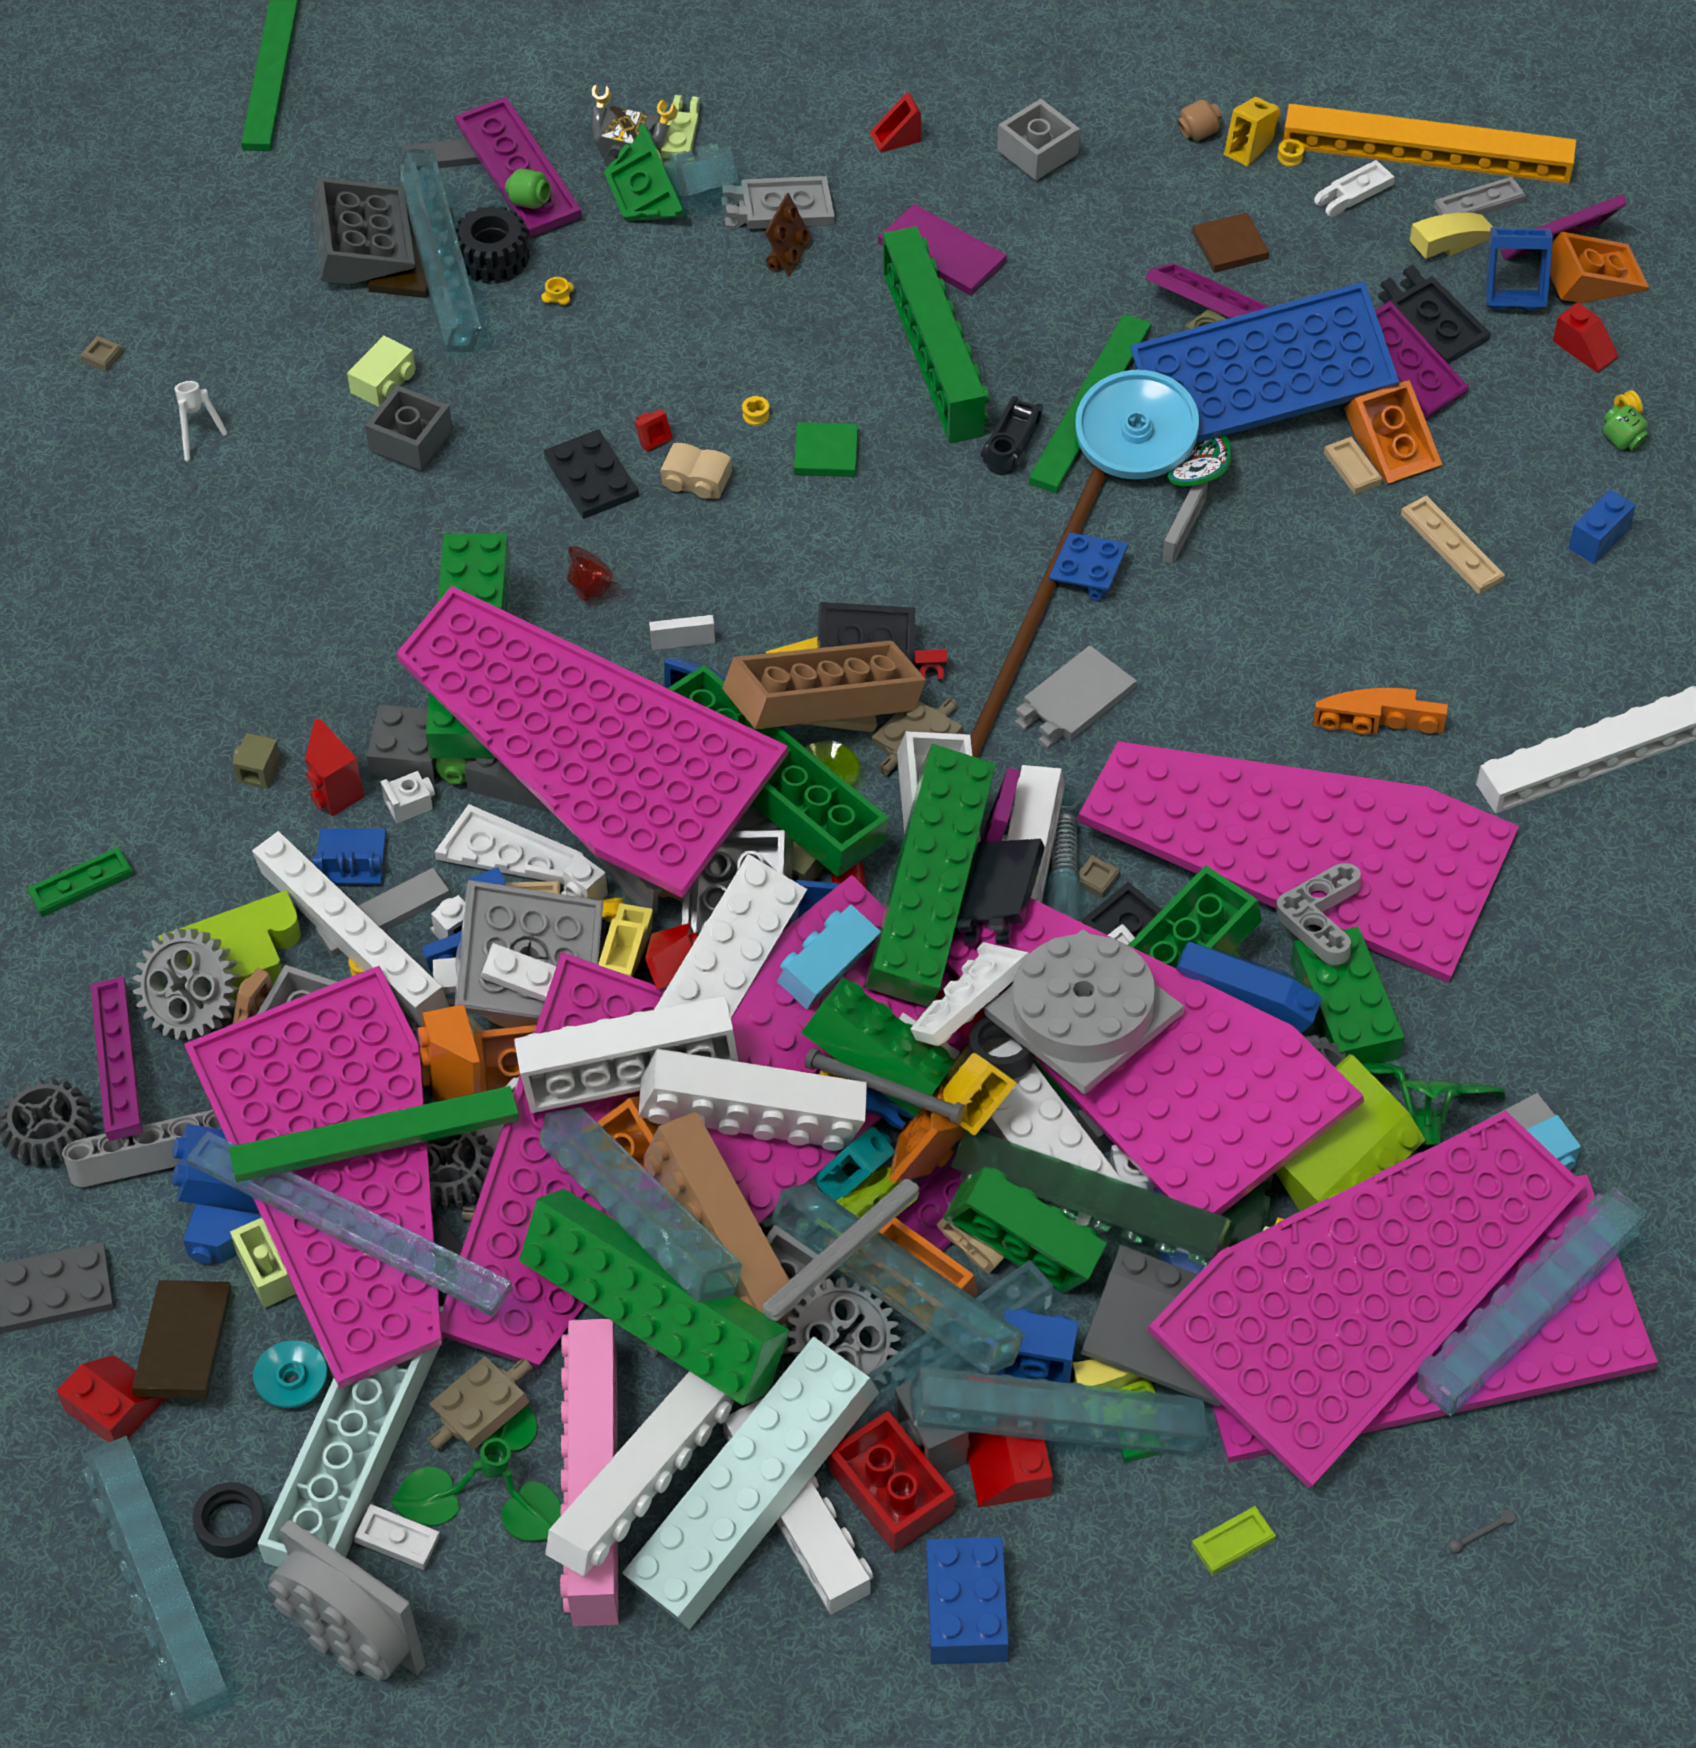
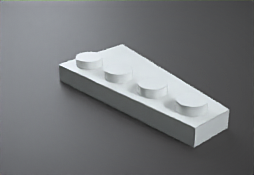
[435,804,583,884]
[911,942,1029,1046]

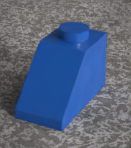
[183,1204,261,1264]

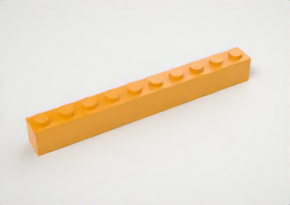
[1283,104,1576,184]

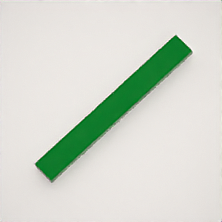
[241,0,300,151]
[1029,314,1151,494]
[228,1086,519,1183]

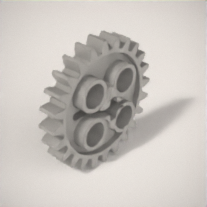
[133,929,240,1040]
[783,1277,900,1382]

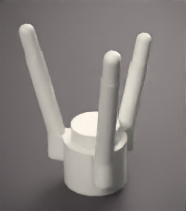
[175,381,228,462]

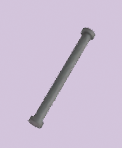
[804,1048,966,1125]

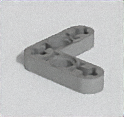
[1277,863,1361,965]

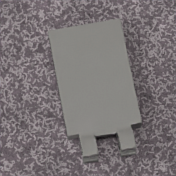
[721,176,835,230]
[1015,645,1137,750]

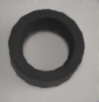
[969,1016,1035,1079]
[192,1482,267,1559]

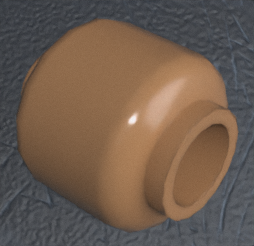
[1177,99,1222,142]

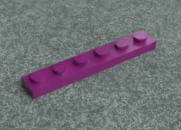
[90,976,143,1141]

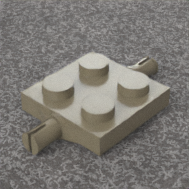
[872,698,964,776]
[427,1356,533,1451]

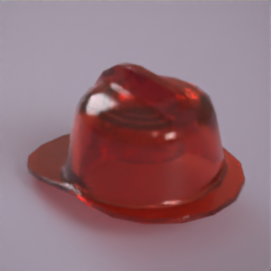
[567,546,618,601]

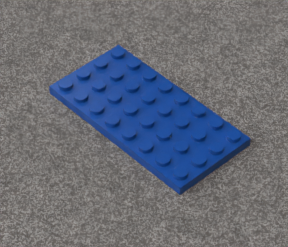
[1130,281,1399,443]

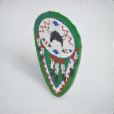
[1168,436,1232,486]

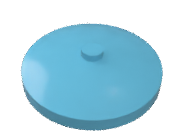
[1075,370,1199,479]

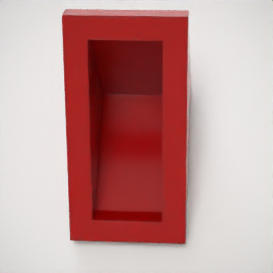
[869,92,921,152]

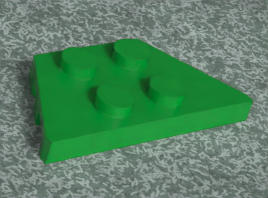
[604,123,687,222]

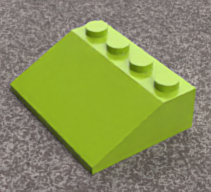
[1275,1055,1425,1211]

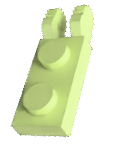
[661,95,700,161]

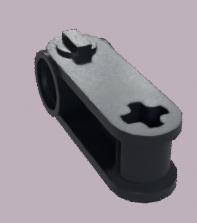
[981,396,1043,475]

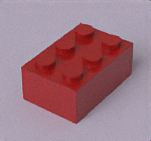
[828,1411,955,1553]

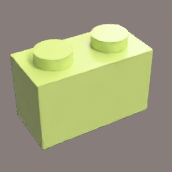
[347,336,416,407]
[230,1217,296,1308]

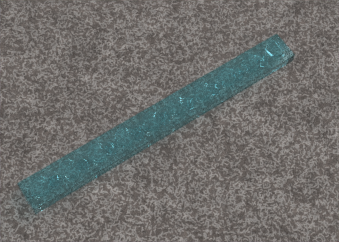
[187,1131,513,1317]

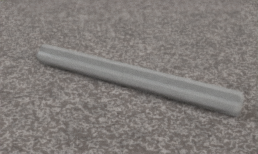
[762,1179,919,1321]

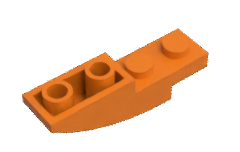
[1312,688,1448,735]

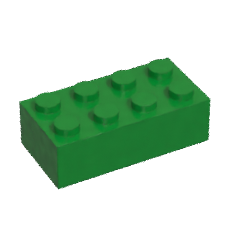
[1290,926,1404,1064]
[801,977,956,1117]
[942,1166,1107,1294]

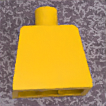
[1224,97,1281,167]
[943,1053,1017,1136]

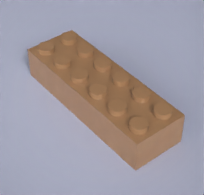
[722,640,926,729]
[644,1111,795,1326]

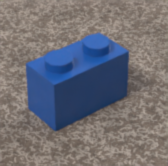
[1568,489,1636,564]

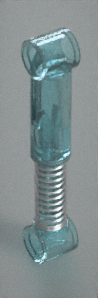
[1047,784,1082,922]

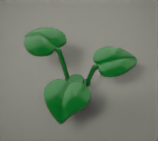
[1362,1063,1506,1144]
[391,1386,561,1542]

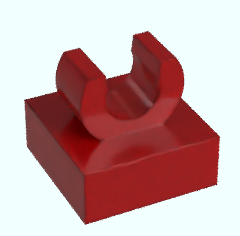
[634,409,673,451]
[914,649,948,681]

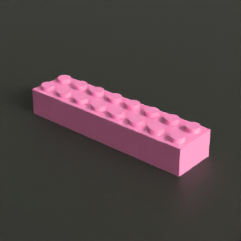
[560,1319,618,1626]

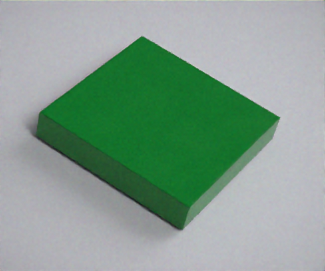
[794,422,858,477]

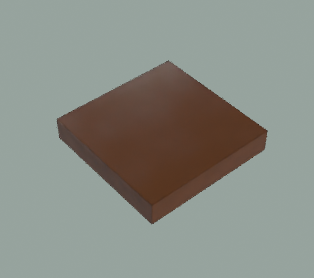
[1192,212,1269,273]

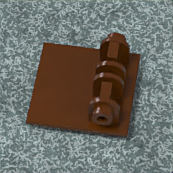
[765,193,811,277]

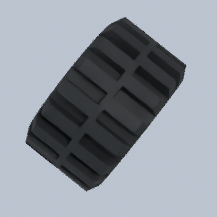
[453,205,530,283]

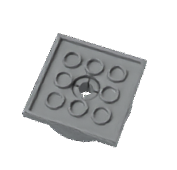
[454,880,603,1028]
[984,929,1184,1094]
[268,1519,426,1681]

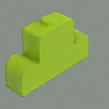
[158,890,301,1000]

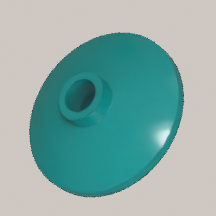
[253,1340,327,1408]

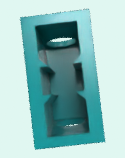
[813,1126,895,1203]

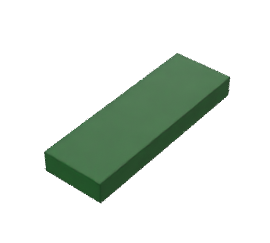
[27,847,134,917]

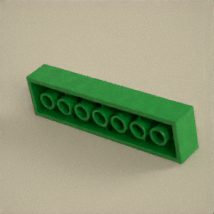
[883,226,989,444]
[426,533,511,758]
[667,665,889,877]
[864,744,996,1007]
[1034,865,1262,1111]
[519,1189,790,1406]

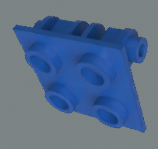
[1049,532,1129,601]
[313,828,386,885]

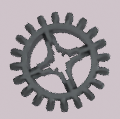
[0,1077,94,1168]
[427,1130,494,1212]

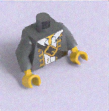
[591,84,678,167]

